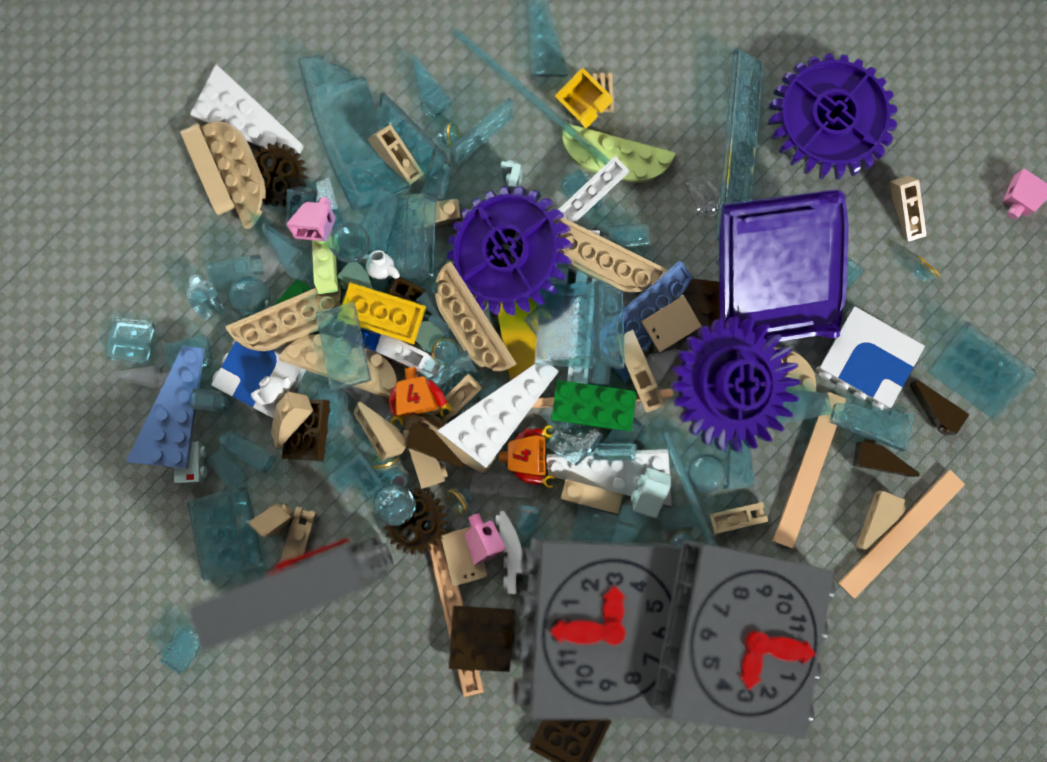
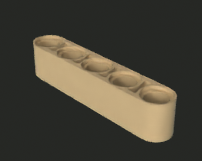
[180,123,235,215]
[403,412,496,473]

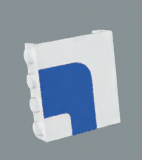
[815,306,925,410]
[211,315,306,418]

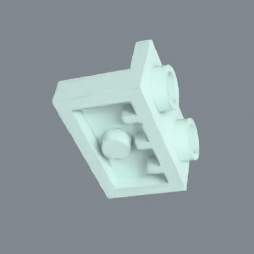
[501,160,522,194]

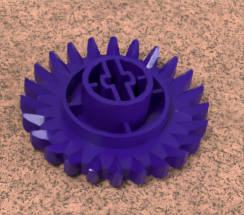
[768,54,897,180]
[447,187,573,316]
[671,317,801,452]

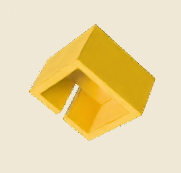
[555,67,613,129]

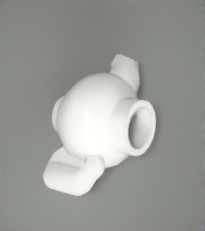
[360,250,400,280]
[251,376,291,405]

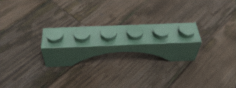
[337,258,445,354]

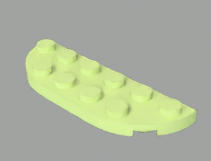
[562,123,675,183]

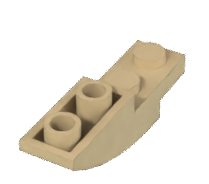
[614,330,665,413]

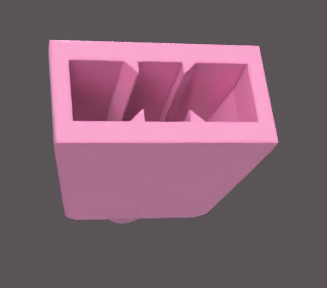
[1003,169,1047,220]
[287,197,336,242]
[465,513,506,565]

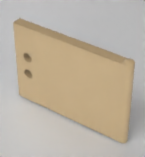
[641,295,702,352]
[441,527,488,586]

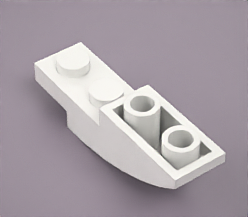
[365,332,446,382]
[496,511,522,594]

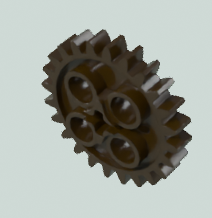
[254,142,308,207]
[383,488,448,555]

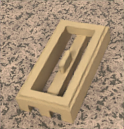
[593,73,614,113]

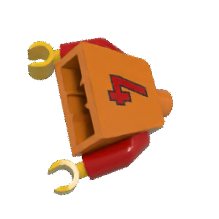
[388,367,452,426]
[498,425,555,488]

